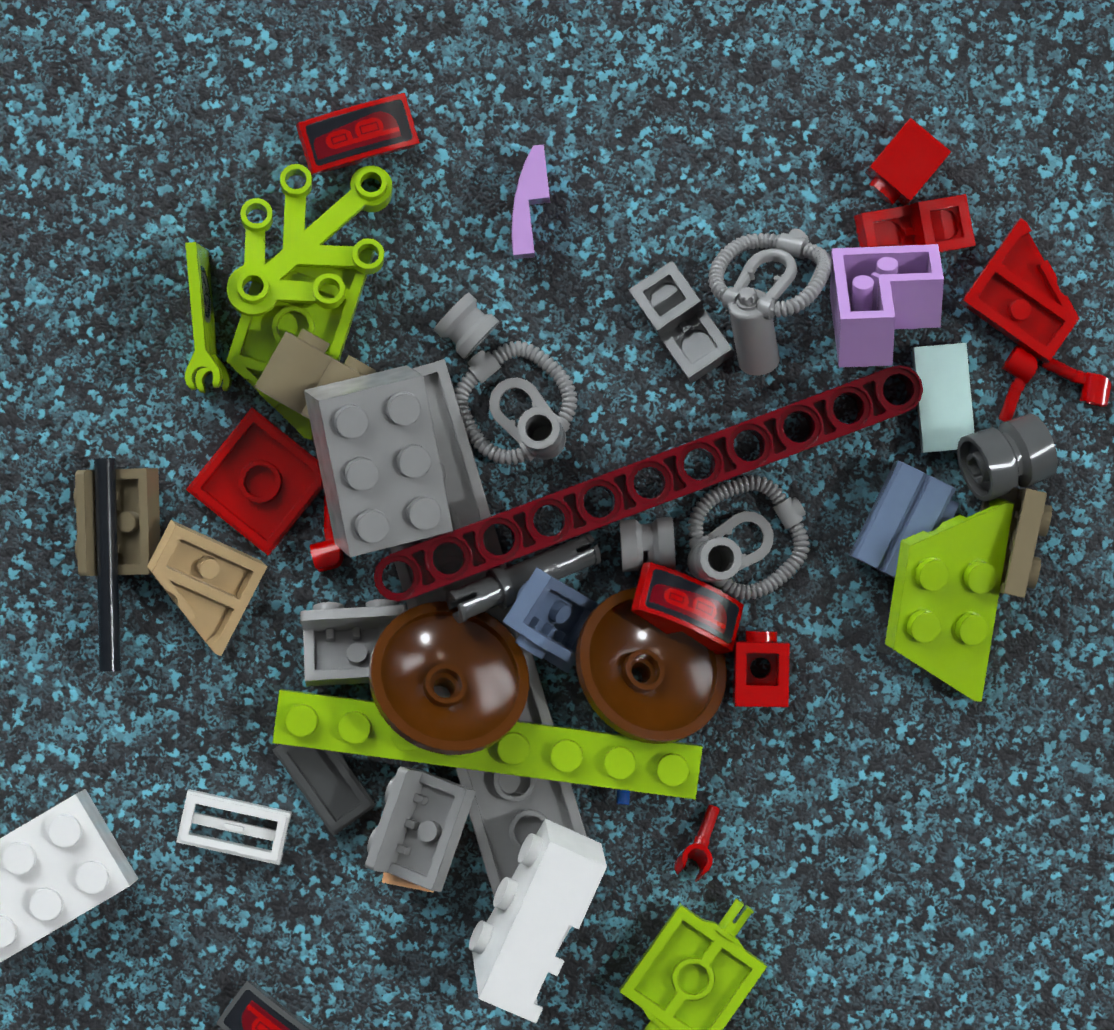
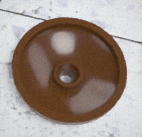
[576,588,727,744]
[369,601,529,755]

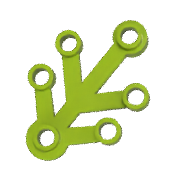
[227,164,392,316]

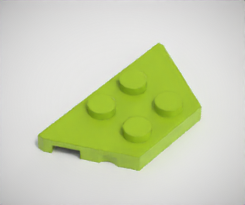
[226,249,375,441]
[885,498,1014,702]

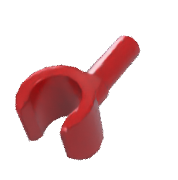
[998,346,1038,422]
[1042,358,1111,407]
[310,496,344,572]
[674,805,720,882]

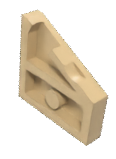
[147,520,268,656]

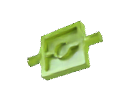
[619,898,767,1030]

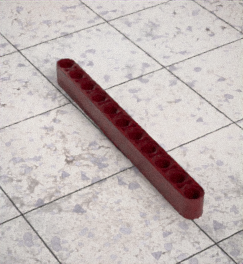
[373,365,923,601]

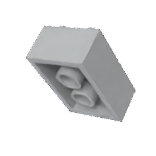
[304,365,453,557]

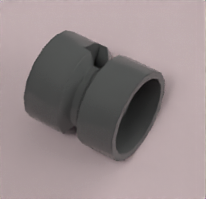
[957,413,1058,501]

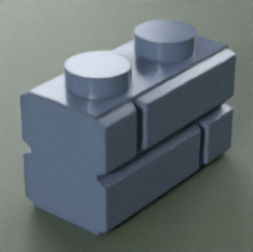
[848,461,959,579]

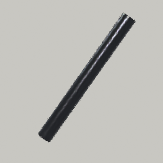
[94,458,121,671]

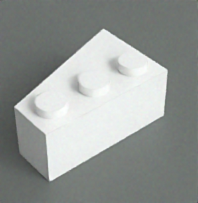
[469,819,607,1023]

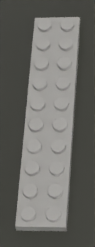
[390,359,587,896]

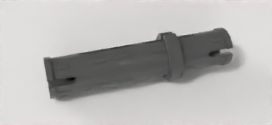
[445,532,601,623]

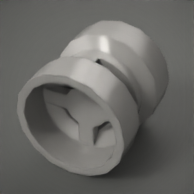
[619,517,676,572]

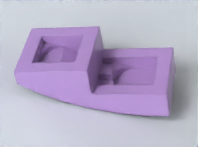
[511,144,550,260]

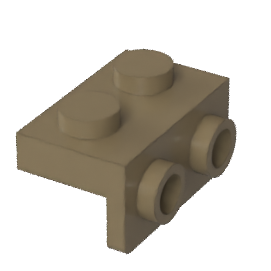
[73,468,160,576]
[980,488,1052,598]

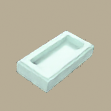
[912,343,974,453]

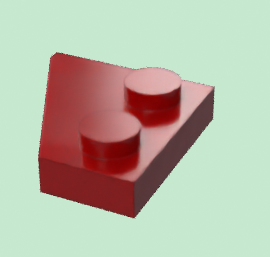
[960,218,1080,364]

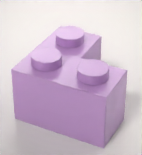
[830,244,944,368]

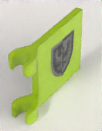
[185,242,232,393]

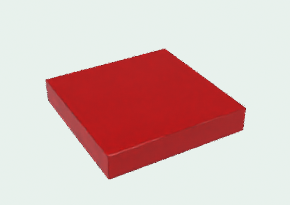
[186,408,324,556]

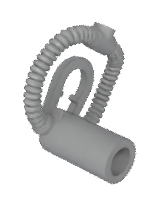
[708,228,833,376]
[454,340,578,465]
[687,475,810,600]

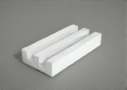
[176,789,292,865]

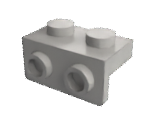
[300,599,407,687]
[365,766,476,892]

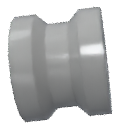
[433,292,500,359]

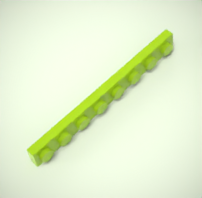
[272,689,703,800]

